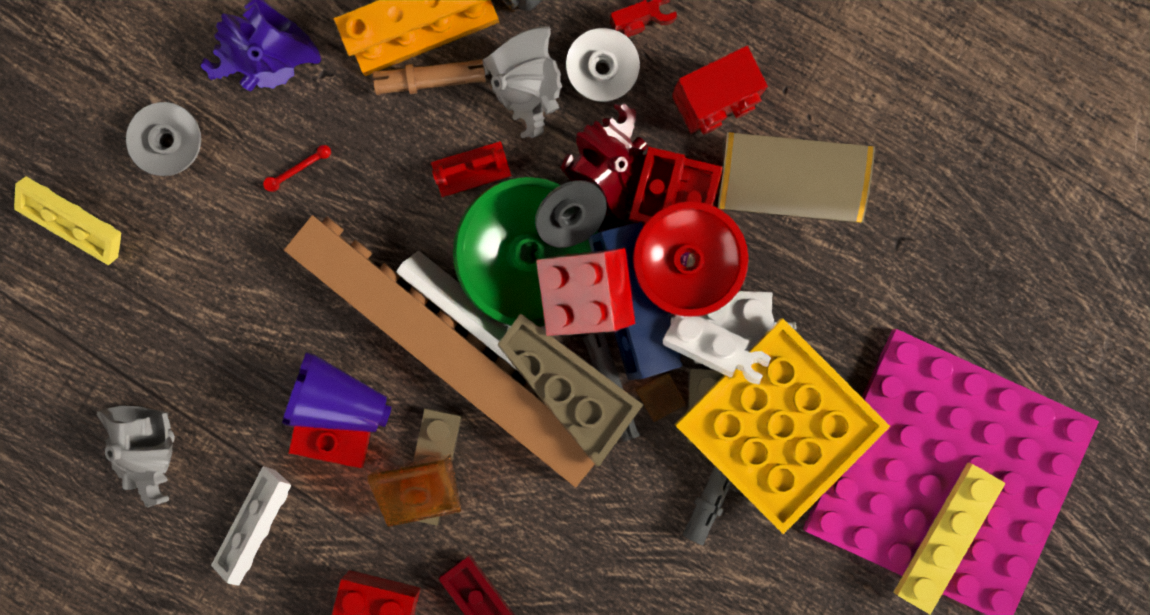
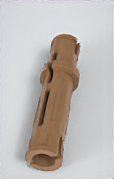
[373,59,486,95]

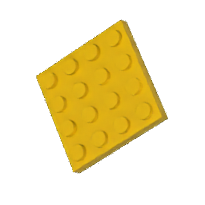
[674,319,890,534]

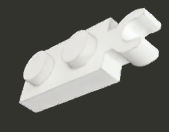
[663,315,771,384]

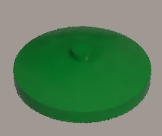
[453,177,598,327]

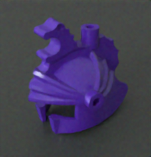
[201,0,321,91]

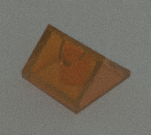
[367,454,461,527]

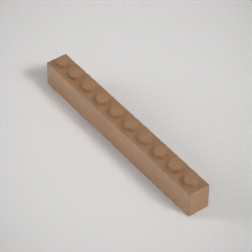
[284,215,595,488]

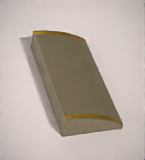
[717,132,875,224]

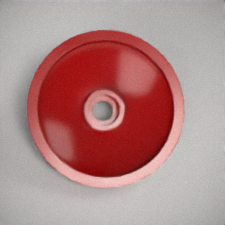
[633,202,748,317]

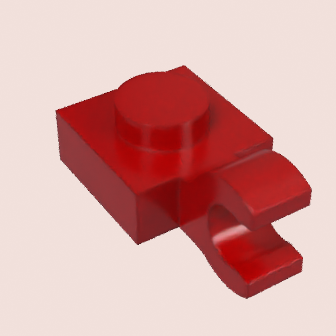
[610,0,677,37]

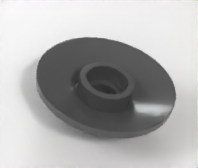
[535,181,607,248]

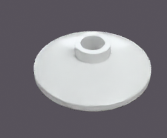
[566,28,640,102]

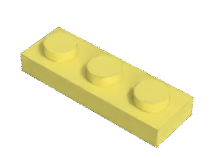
[14,176,121,265]

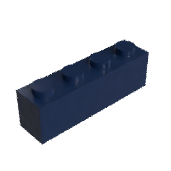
[588,221,682,380]

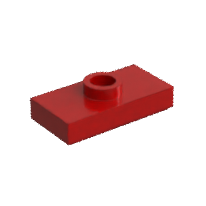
[289,426,371,469]

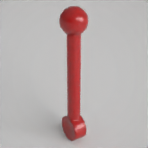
[263,145,331,192]

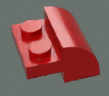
[629,147,723,226]

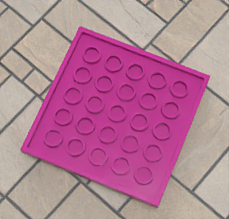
[803,329,1099,615]

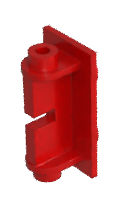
[431,141,512,198]

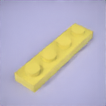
[894,463,1005,615]

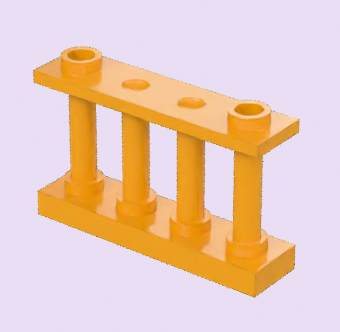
[334,0,499,76]

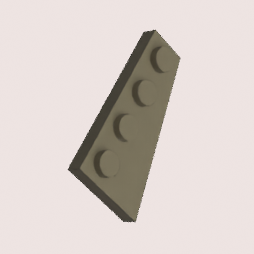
[497,314,643,467]

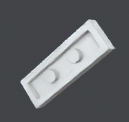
[211,466,291,586]

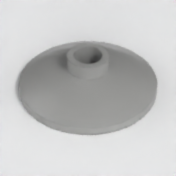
[126,102,201,176]

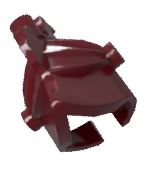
[560,103,648,221]

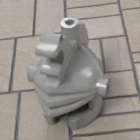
[482,26,562,138]
[97,406,175,508]

